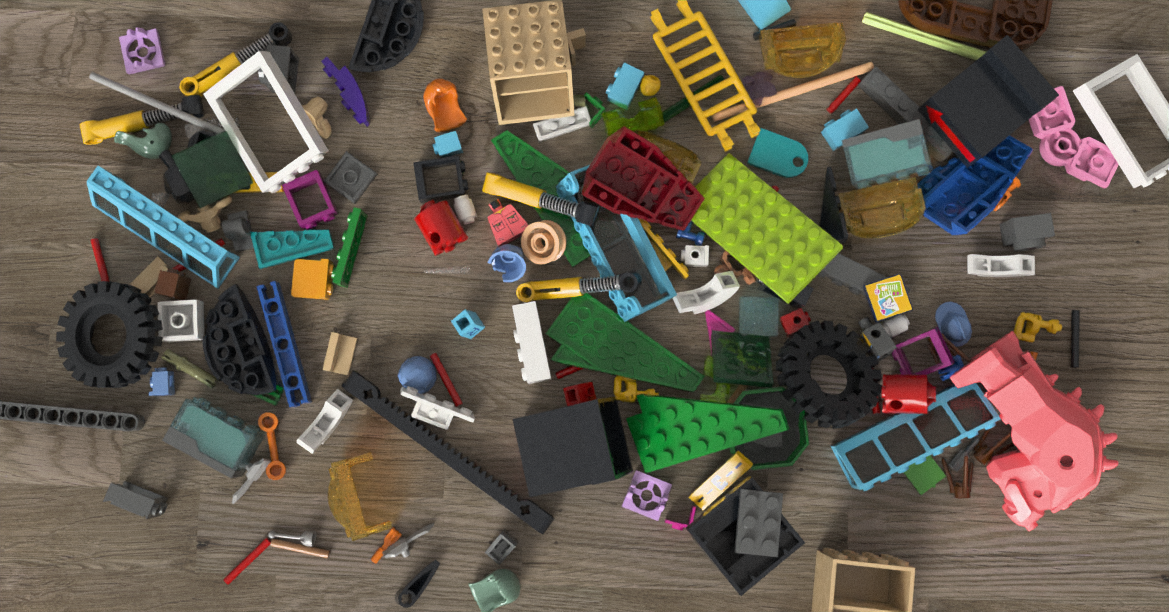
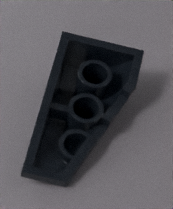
[819,166,849,244]

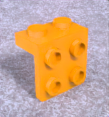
[291,259,335,300]

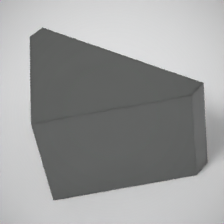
[485,529,519,565]

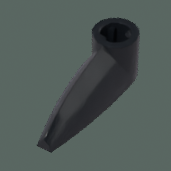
[395,560,440,608]

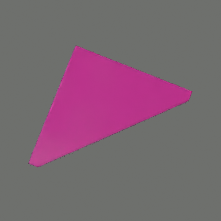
[705,310,735,358]

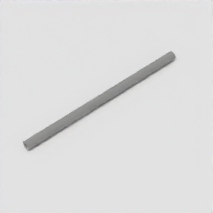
[89,72,230,139]

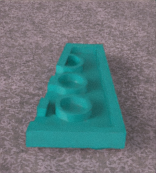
[250,230,335,269]

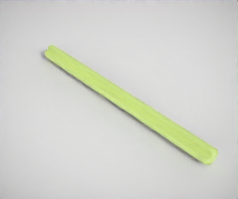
[862,12,986,60]

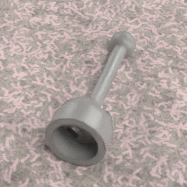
[268,530,316,547]

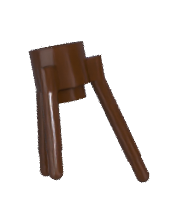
[927,333,971,364]
[973,428,1015,465]
[942,455,973,499]

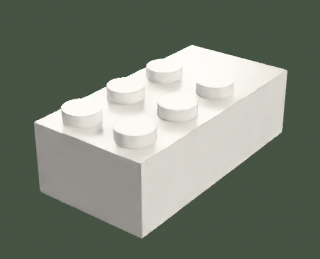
[512,301,552,384]

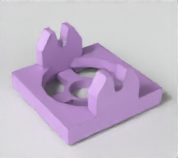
[119,27,165,74]
[622,470,672,521]

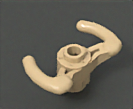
[286,96,332,139]
[177,196,232,233]

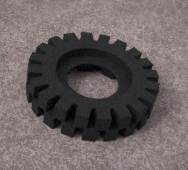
[56,281,163,388]
[776,320,882,429]

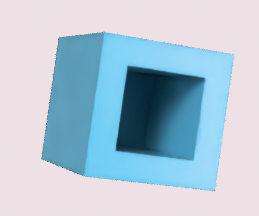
[432,131,463,158]
[451,309,485,339]

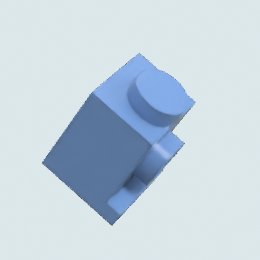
[149,368,175,396]

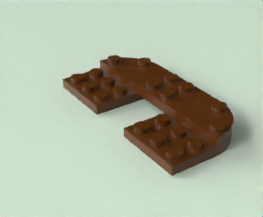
[898,0,1053,51]

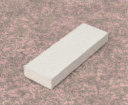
[533,106,591,142]

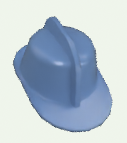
[935,302,972,347]

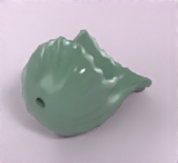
[114,123,172,159]
[468,569,521,612]

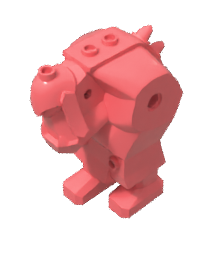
[950,331,1119,531]

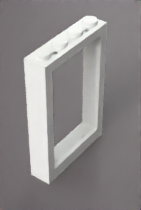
[204,51,329,193]
[1073,54,1169,188]

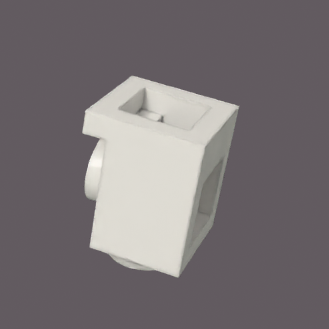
[680,245,709,267]

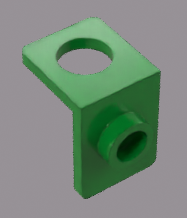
[584,92,606,128]

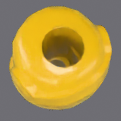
[640,75,661,96]

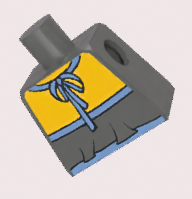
[858,317,897,362]

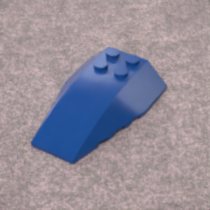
[907,135,1033,235]

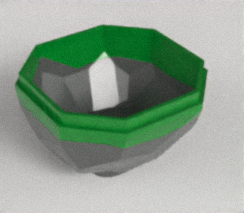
[730,387,809,470]

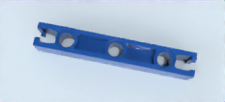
[256,281,312,407]

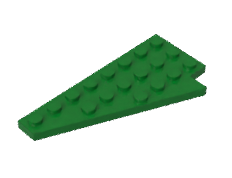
[491,130,621,268]
[546,293,705,393]
[626,394,789,473]

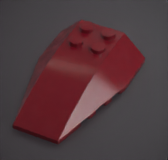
[582,126,705,231]

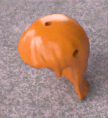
[423,78,467,133]

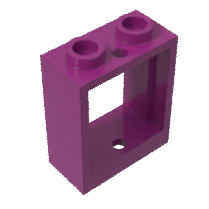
[282,170,338,230]
[892,326,955,375]

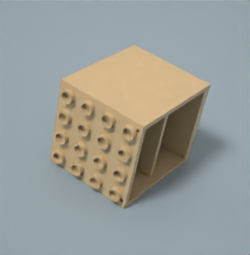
[482,0,574,125]
[811,547,915,612]

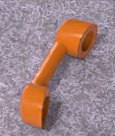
[258,412,286,480]

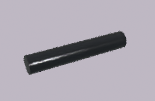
[753,19,796,41]

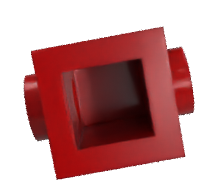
[780,308,811,337]
[563,382,596,406]

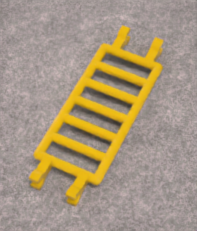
[650,0,761,152]

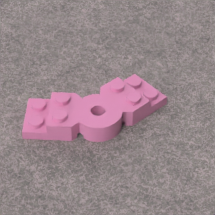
[1029,86,1119,189]

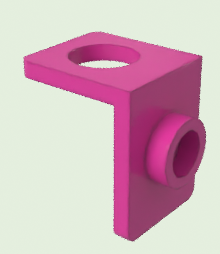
[664,505,696,531]

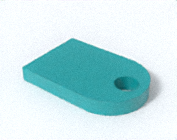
[747,128,808,178]

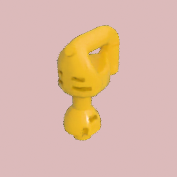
[1014,312,1062,343]
[613,376,659,402]

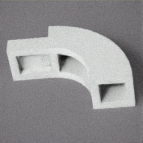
[967,254,1035,277]
[673,271,740,314]
[296,389,353,454]

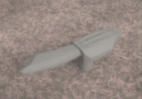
[232,458,271,504]
[382,523,434,559]

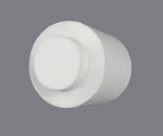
[453,195,477,225]
[881,314,910,338]

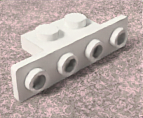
[400,386,475,430]

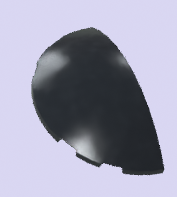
[348,0,424,72]
[202,284,276,395]

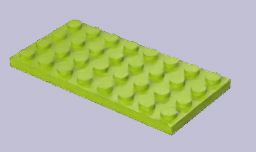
[691,153,843,304]

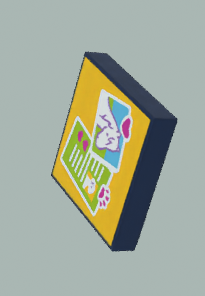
[863,273,913,322]

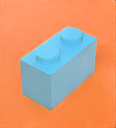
[606,63,645,110]
[821,109,869,151]

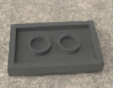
[735,489,783,557]

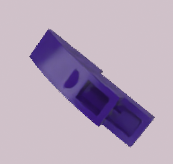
[321,57,370,127]

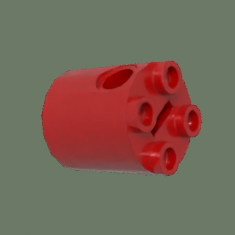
[414,200,468,256]
[882,374,936,414]

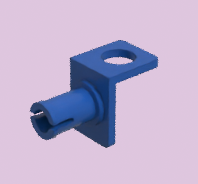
[938,355,964,381]

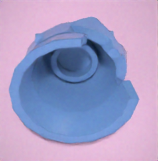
[488,244,526,282]
[398,356,437,394]

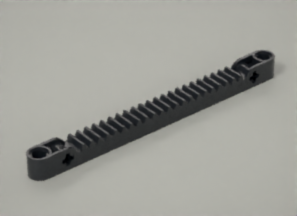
[341,370,555,535]

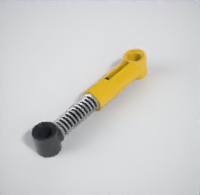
[179,22,292,97]
[80,95,205,145]
[482,172,599,226]
[516,271,642,302]

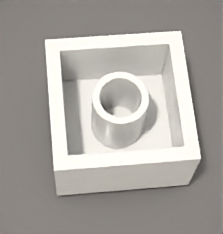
[158,300,205,342]

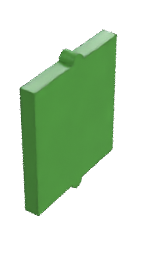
[903,449,946,495]

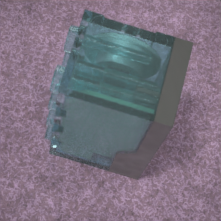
[842,119,934,191]
[162,397,265,478]

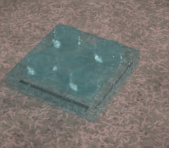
[739,297,779,337]

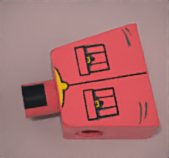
[487,199,529,247]

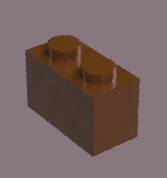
[154,268,191,300]

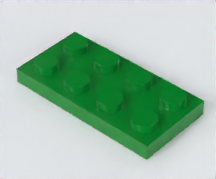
[331,207,368,288]

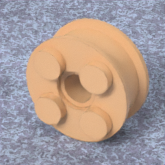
[521,220,567,264]

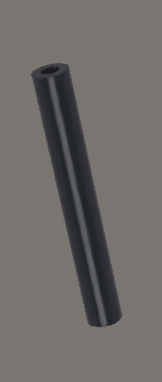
[1071,310,1080,368]

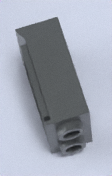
[103,481,168,519]

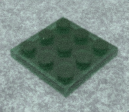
[172,130,253,208]
[711,330,774,388]

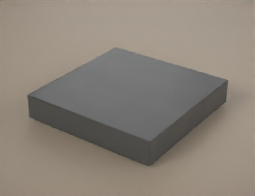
[324,151,378,204]

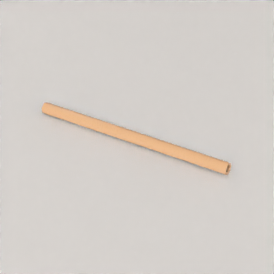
[711,62,874,122]

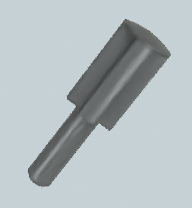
[948,437,980,472]

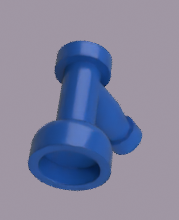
[676,221,705,246]

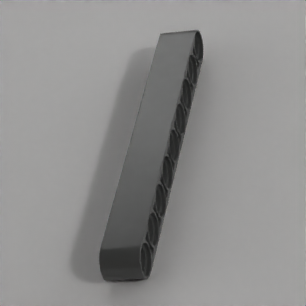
[0,401,145,431]

